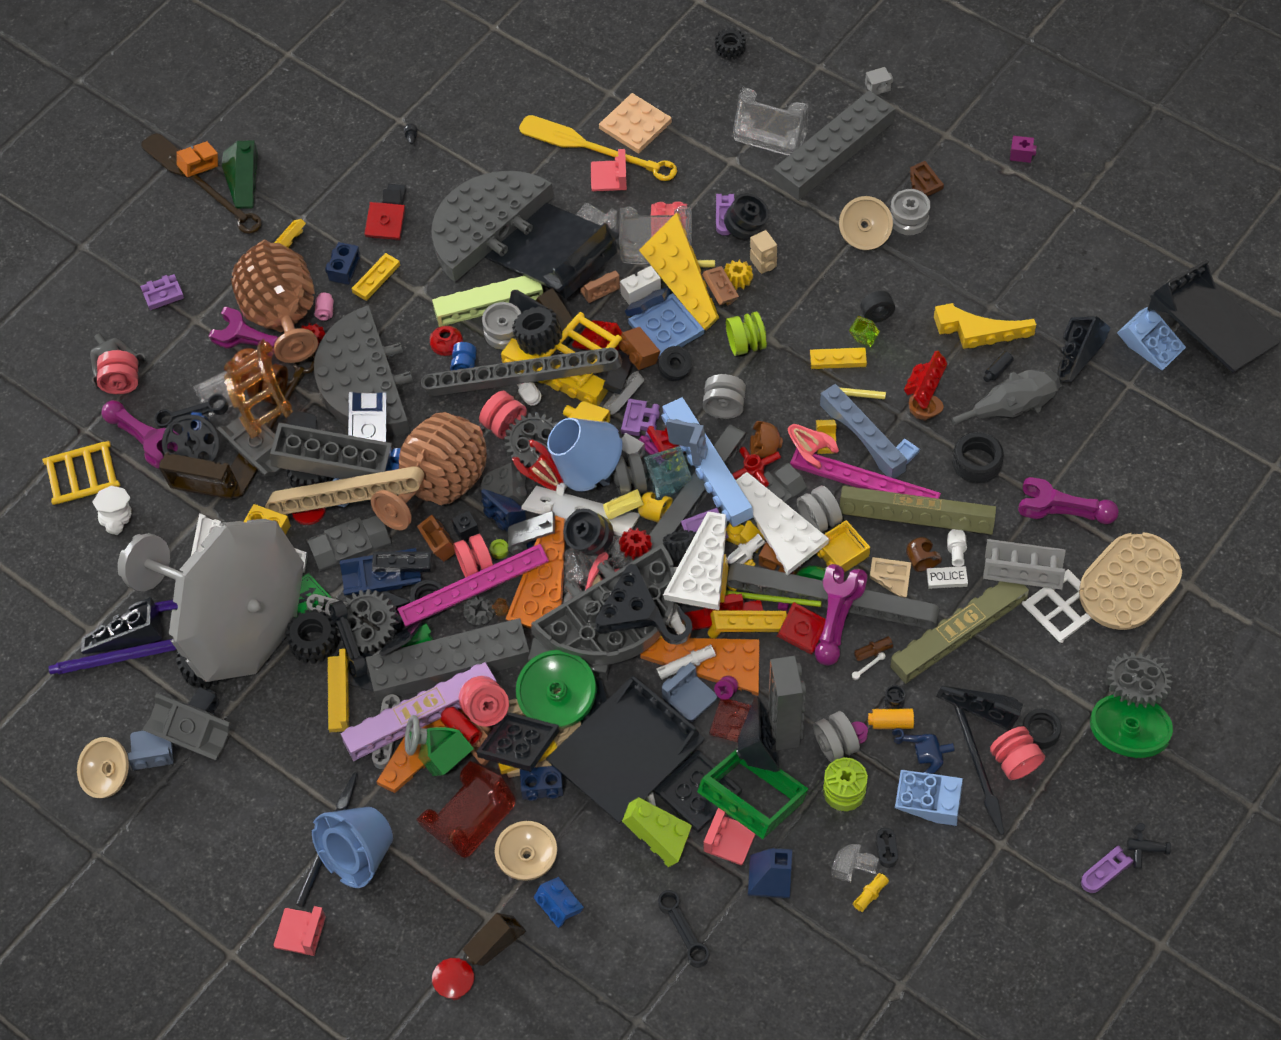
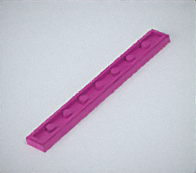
[790,448,941,499]
[398,544,549,627]

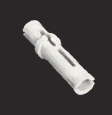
[656,644,716,680]

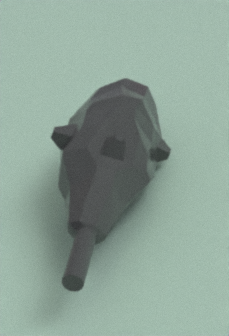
[951,370,1061,425]

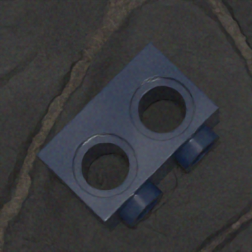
[325,242,361,285]
[520,766,563,801]

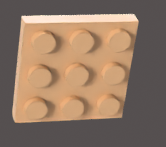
[599,93,672,154]

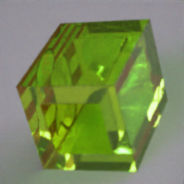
[849,316,880,347]

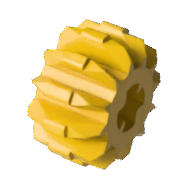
[724,259,753,290]

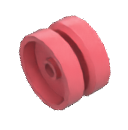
[97,350,138,394]
[479,390,527,439]
[453,534,493,578]
[458,676,509,727]

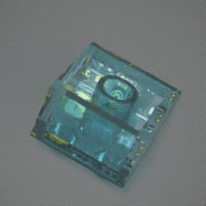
[644,446,692,499]

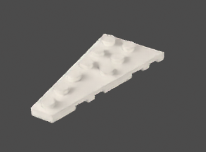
[735,472,829,575]
[663,512,727,610]

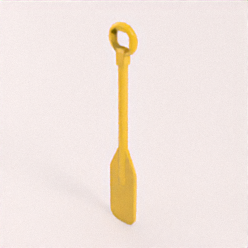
[519,115,677,181]

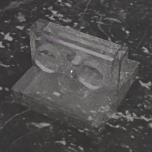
[193,371,243,417]

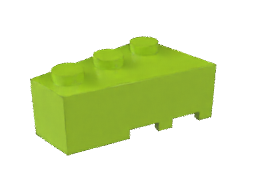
[622,798,692,867]

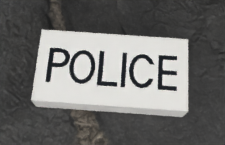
[926,566,968,589]

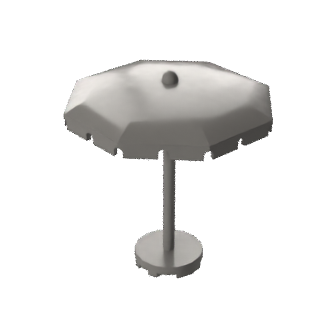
[118,519,304,682]

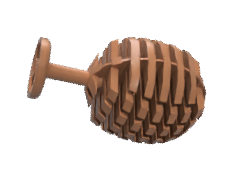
[231,240,318,363]
[371,412,487,530]

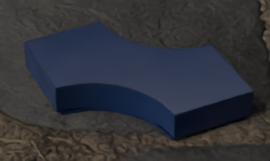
[625,287,671,316]

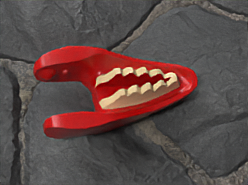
[512,439,564,491]

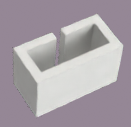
[620,266,661,305]

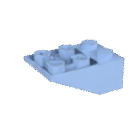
[1117,307,1186,370]
[895,770,963,826]

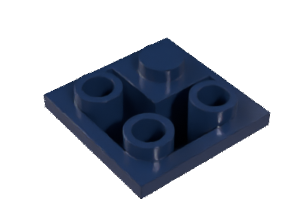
[481,489,526,532]
[748,848,792,898]

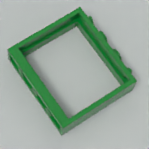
[697,750,809,839]

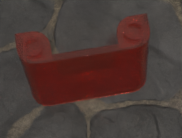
[416,761,515,858]

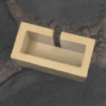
[750,230,777,274]

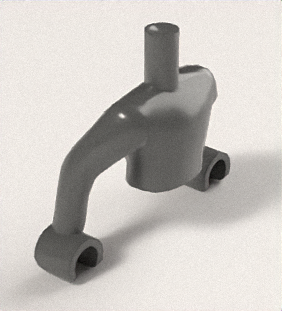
[90,333,147,388]

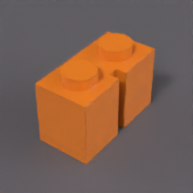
[177,141,218,177]

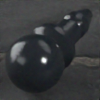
[404,123,417,144]

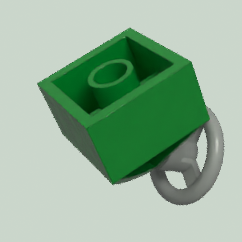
[405,715,474,776]

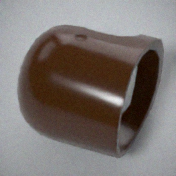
[906,537,942,572]

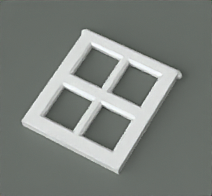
[1022,569,1092,643]

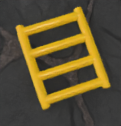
[540,312,622,387]
[42,441,120,505]

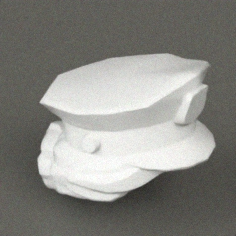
[92,486,131,535]

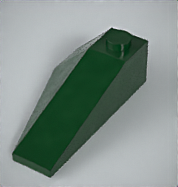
[222,140,258,209]

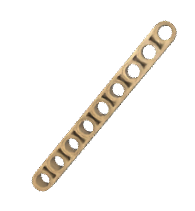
[265,467,424,515]

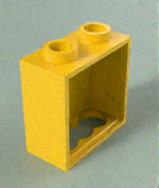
[816,520,870,573]

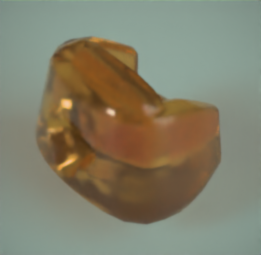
[492,598,509,616]

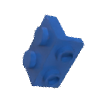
[534,877,584,928]

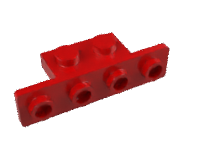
[904,351,947,409]
[684,593,763,631]

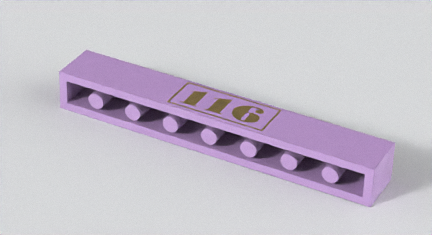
[340,662,496,761]

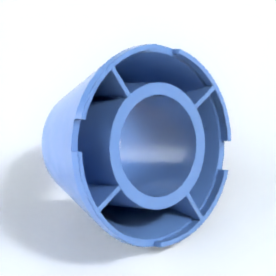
[547,418,622,491]
[312,807,393,888]

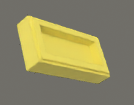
[603,489,644,520]

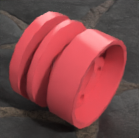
[990,726,1045,780]

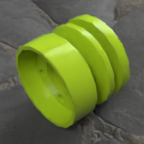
[726,311,767,356]
[823,758,868,811]

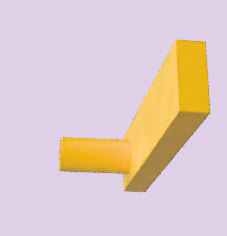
[708,611,787,639]

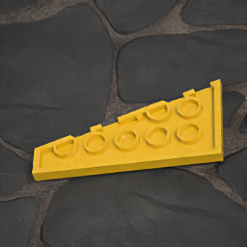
[639,213,719,330]

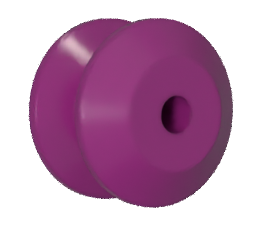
[851,722,868,744]

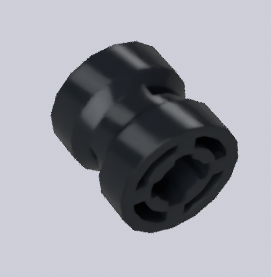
[884,685,905,709]

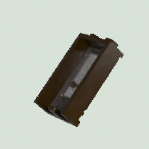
[159,452,238,500]

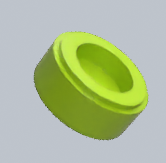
[489,539,509,559]

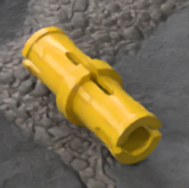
[853,873,889,912]

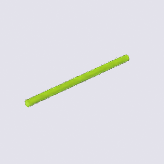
[725,590,822,607]

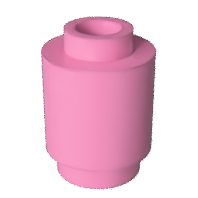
[314,293,334,321]

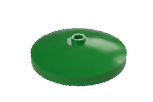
[516,650,597,729]
[1090,695,1173,758]

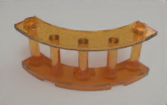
[224,339,293,439]

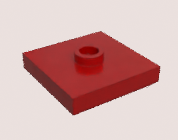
[364,202,406,240]
[777,602,826,654]

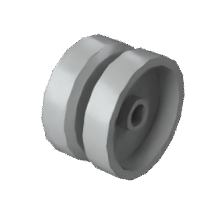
[890,189,930,235]
[482,302,521,350]
[703,374,746,419]
[797,485,842,533]
[813,711,860,763]

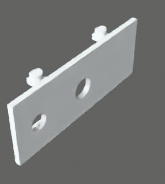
[522,483,640,536]

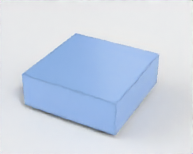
[896,439,919,464]

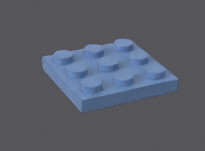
[628,293,704,359]

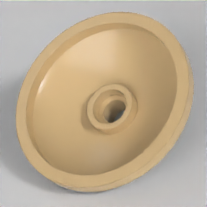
[839,196,893,250]
[77,737,129,798]
[495,821,557,881]

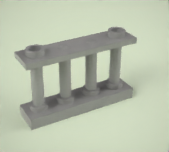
[983,539,1066,590]

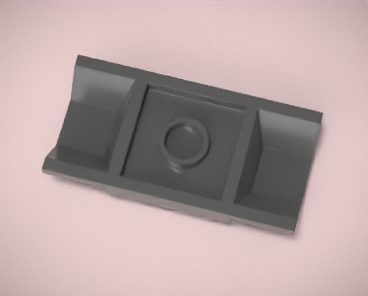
[216,406,283,476]
[743,463,807,526]
[306,514,391,572]
[143,693,231,760]

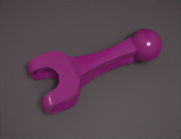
[208,307,279,352]
[101,400,179,468]
[1018,477,1119,524]
[815,564,867,666]

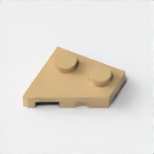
[870,557,911,598]

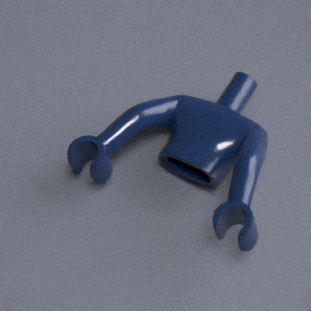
[892,728,954,774]

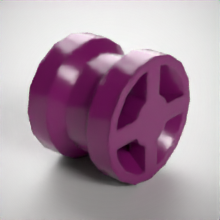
[714,675,738,699]

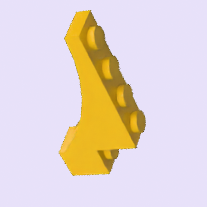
[934,303,1036,349]

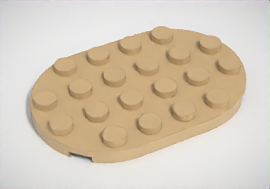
[1079,532,1182,630]

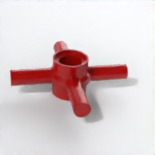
[732,447,781,487]

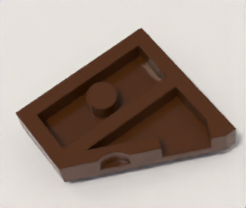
[910,161,944,196]

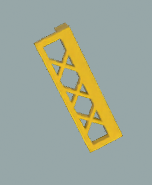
[328,649,349,732]

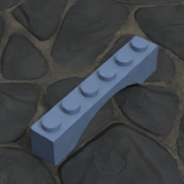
[820,384,907,479]

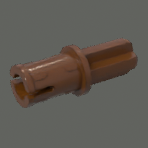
[854,636,893,661]

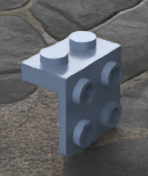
[666,419,708,466]
[662,662,717,722]
[128,731,173,770]

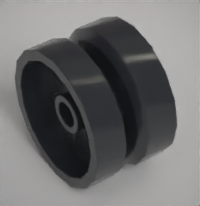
[724,193,769,240]
[563,508,614,556]

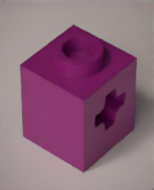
[1010,136,1037,163]

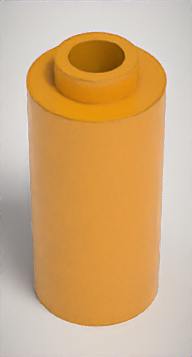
[868,709,914,729]

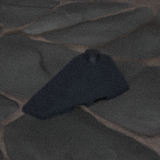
[1057,316,1111,382]
[81,597,163,654]
[936,686,1023,731]
[736,696,780,772]

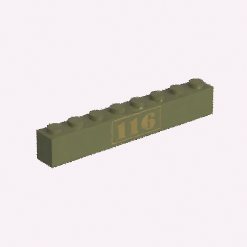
[839,486,996,535]
[890,581,1029,684]

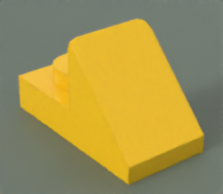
[816,420,836,454]
[725,520,765,553]

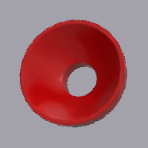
[430,325,463,356]

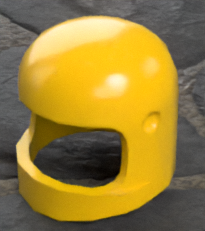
[638,492,673,523]

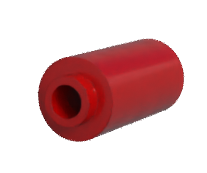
[440,707,482,747]

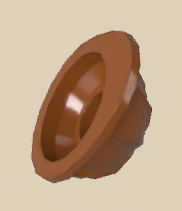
[908,394,944,421]

